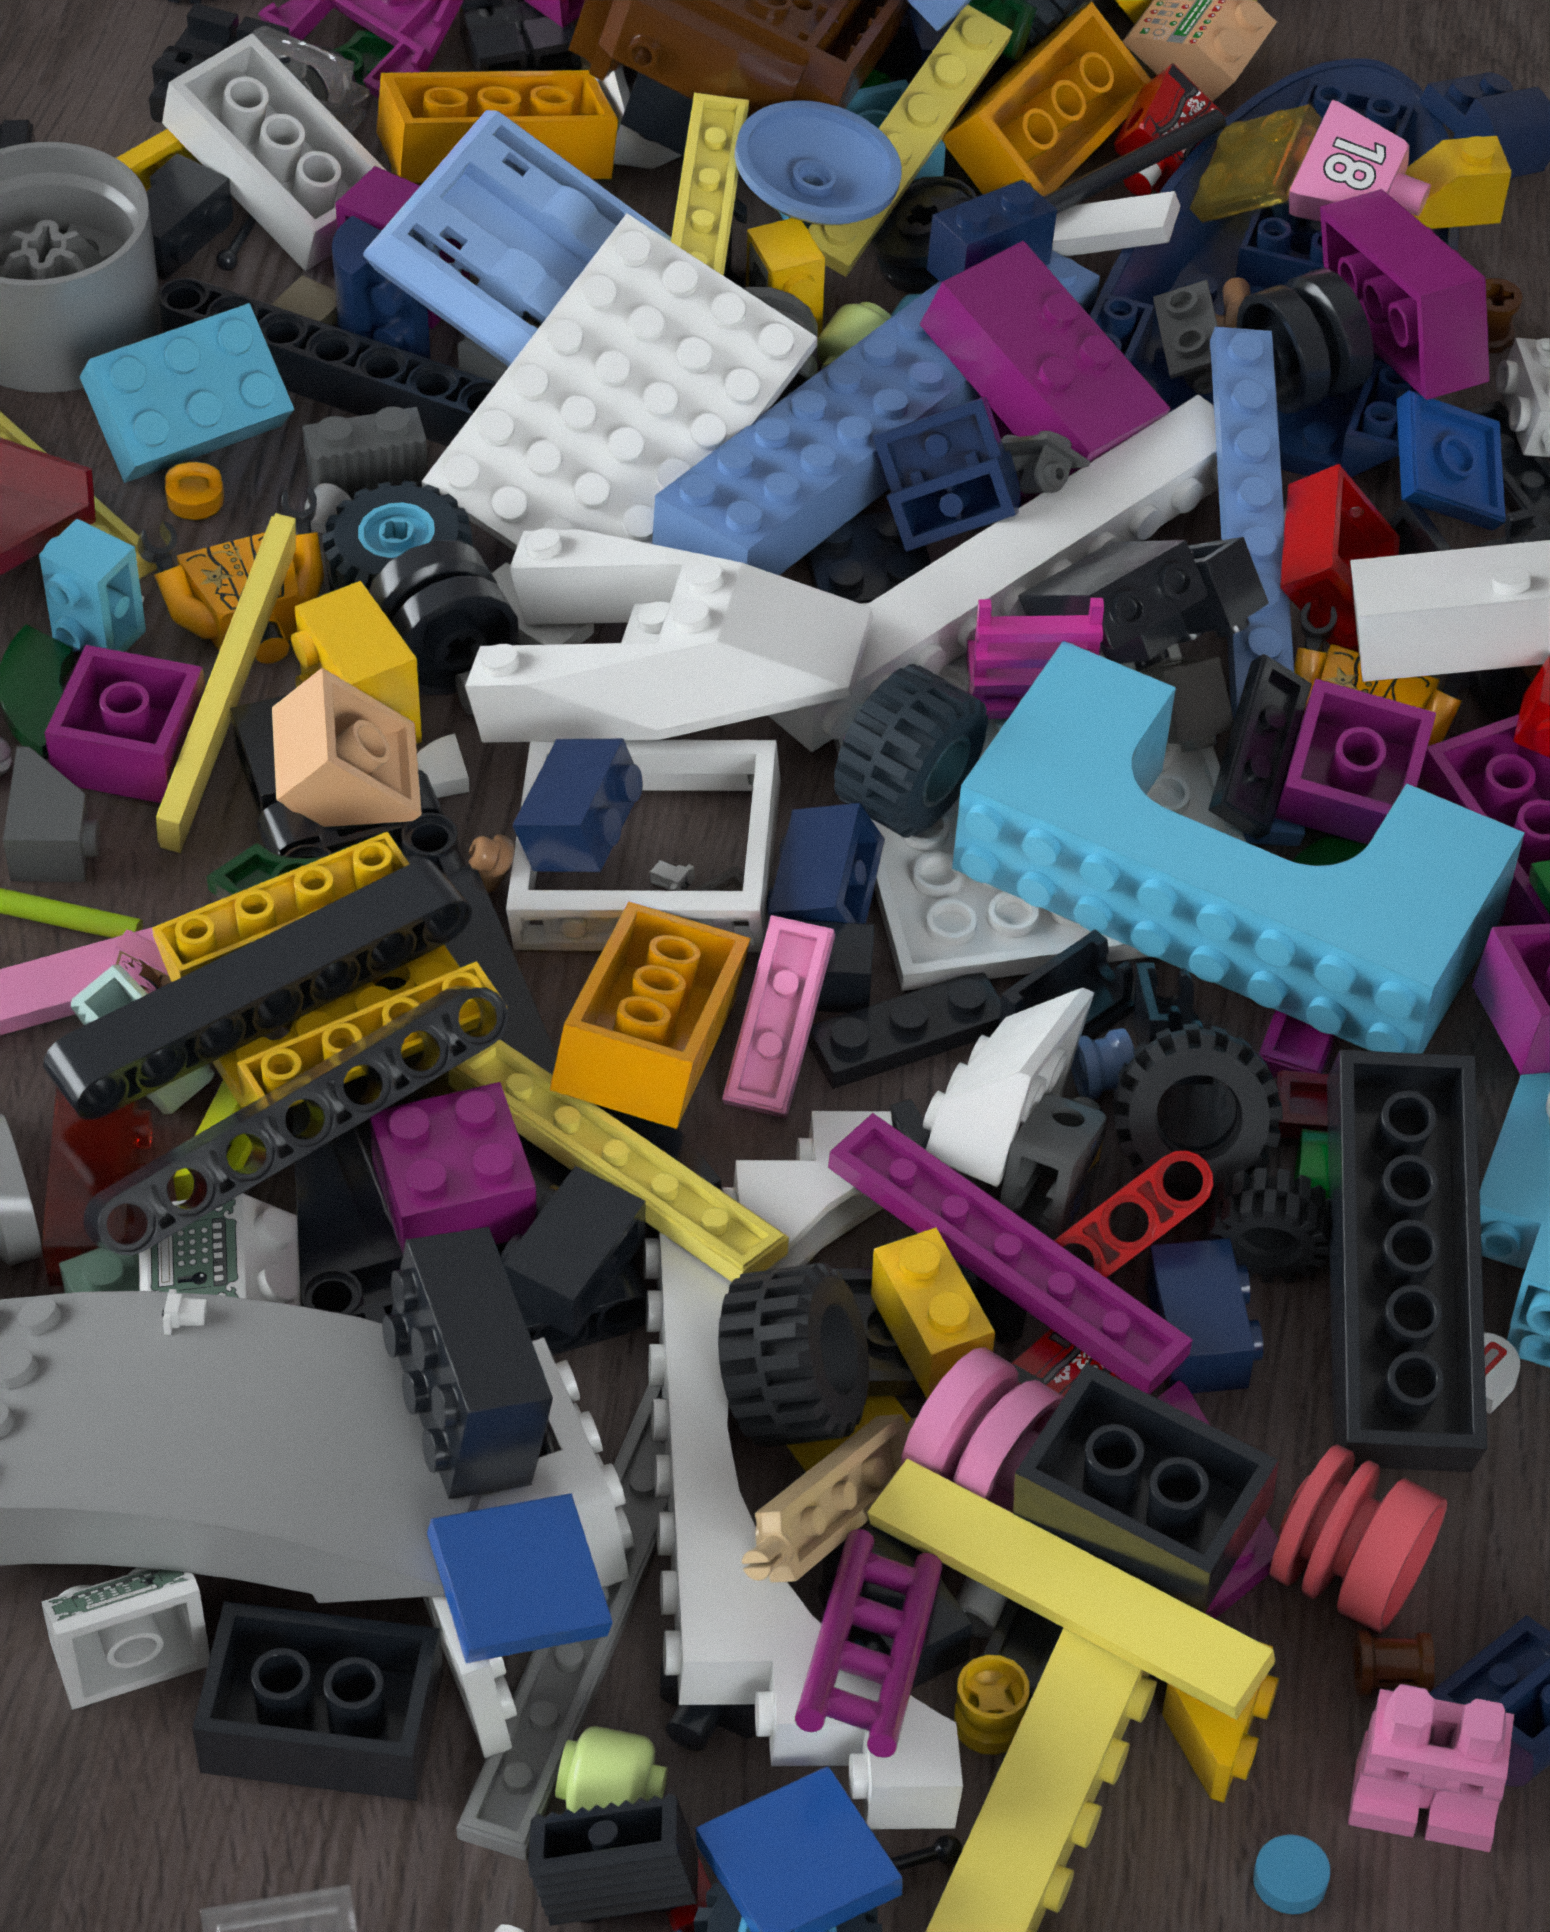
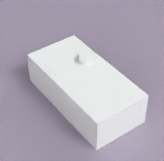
[162,33,387,271]
[1350,540,1550,682]

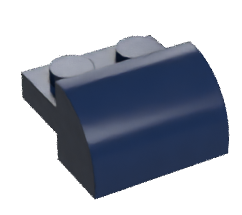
[1418,72,1550,178]
[332,215,431,359]
[872,397,1021,551]
[1429,1615,1550,1787]

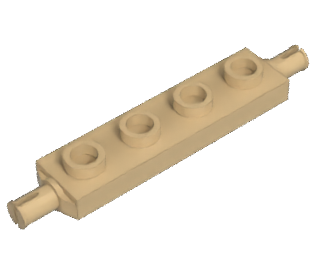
[742,1414,917,1583]

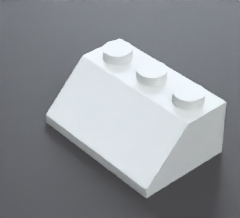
[923,988,1094,1187]

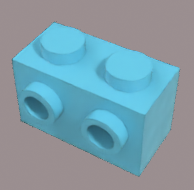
[39,519,146,653]

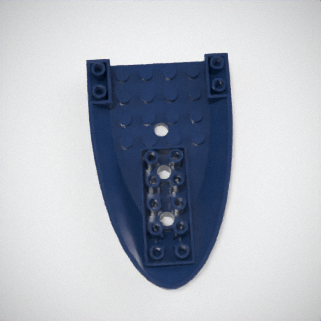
[1090,58,1459,477]

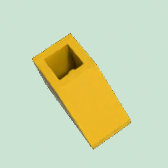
[1162,1642,1279,1803]

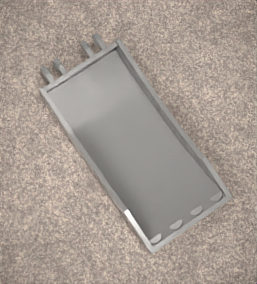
[0,1291,482,1603]

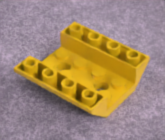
[152,832,507,1109]

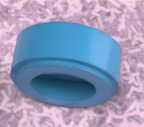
[1253,1835,1330,1914]

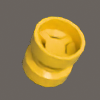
[954,1655,1029,1755]

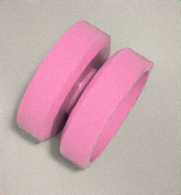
[900,1347,1064,1513]

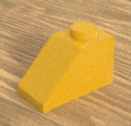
[1405,136,1512,229]

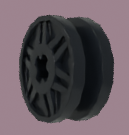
[870,176,977,294]

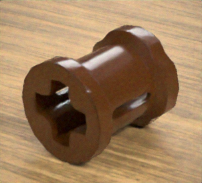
[1486,278,1523,354]
[1353,1631,1435,1696]

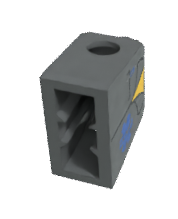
[1000,1094,1108,1241]

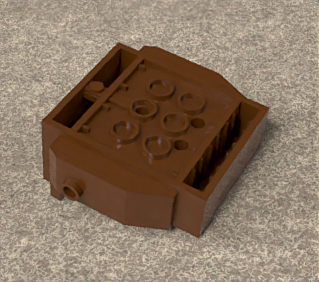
[568,0,910,119]

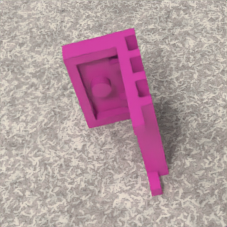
[966,598,1104,719]

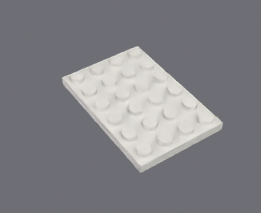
[421,213,817,551]

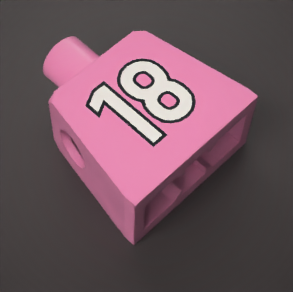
[1289,100,1431,222]

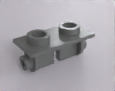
[1153,280,1218,394]
[1001,431,1091,495]

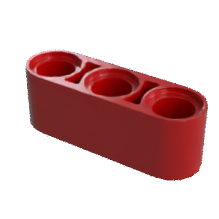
[1054,1151,1214,1278]

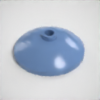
[735,101,902,225]

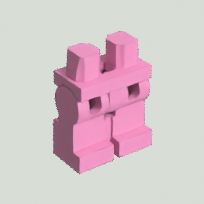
[1347,1684,1514,1852]

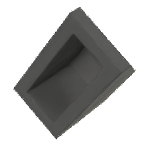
[3,747,101,882]

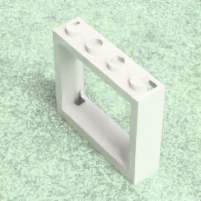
[506,739,781,952]

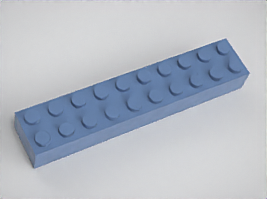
[652,250,1100,575]

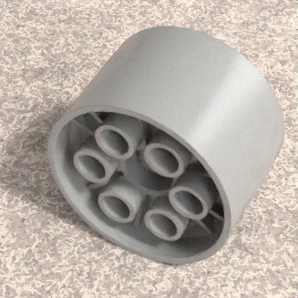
[0,142,161,393]

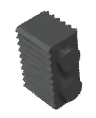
[302,407,428,500]

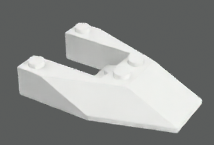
[465,528,873,743]

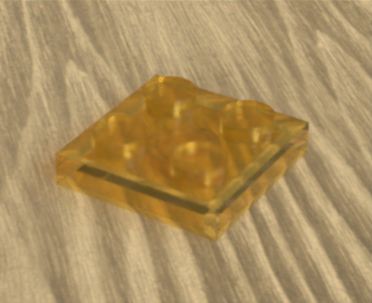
[1190,104,1322,223]

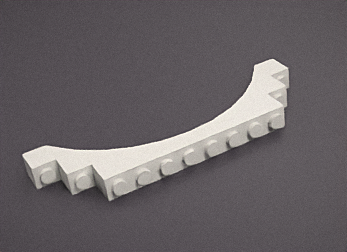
[643,1111,963,1829]

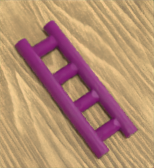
[795,1529,942,1758]

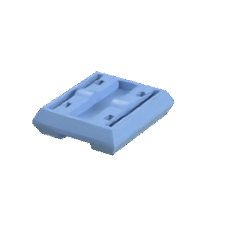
[363,110,671,367]

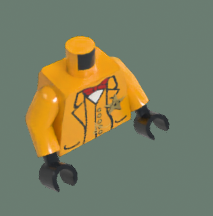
[137,487,324,664]
[1294,602,1481,746]

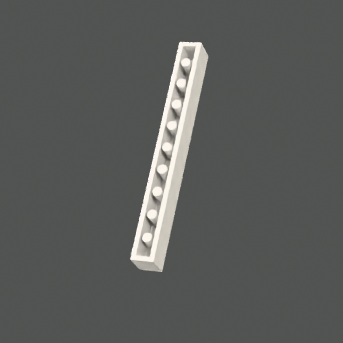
[768,395,1218,752]

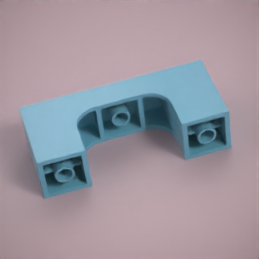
[952,641,1524,1054]

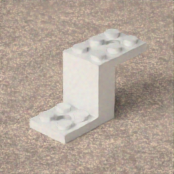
[423,1337,635,1758]

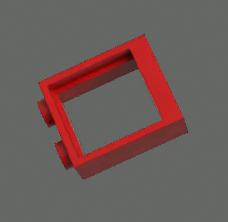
[1280,464,1400,653]

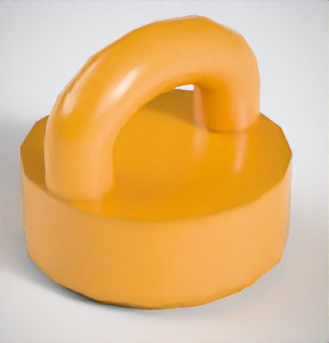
[165,462,225,520]

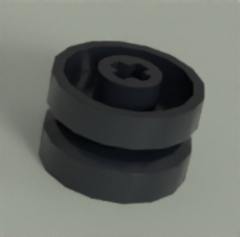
[1236,268,1374,414]
[369,541,519,695]

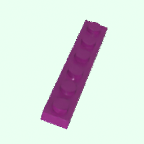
[828,1113,1193,1395]

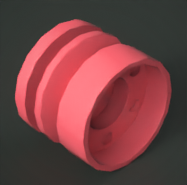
[1270,1444,1447,1634]

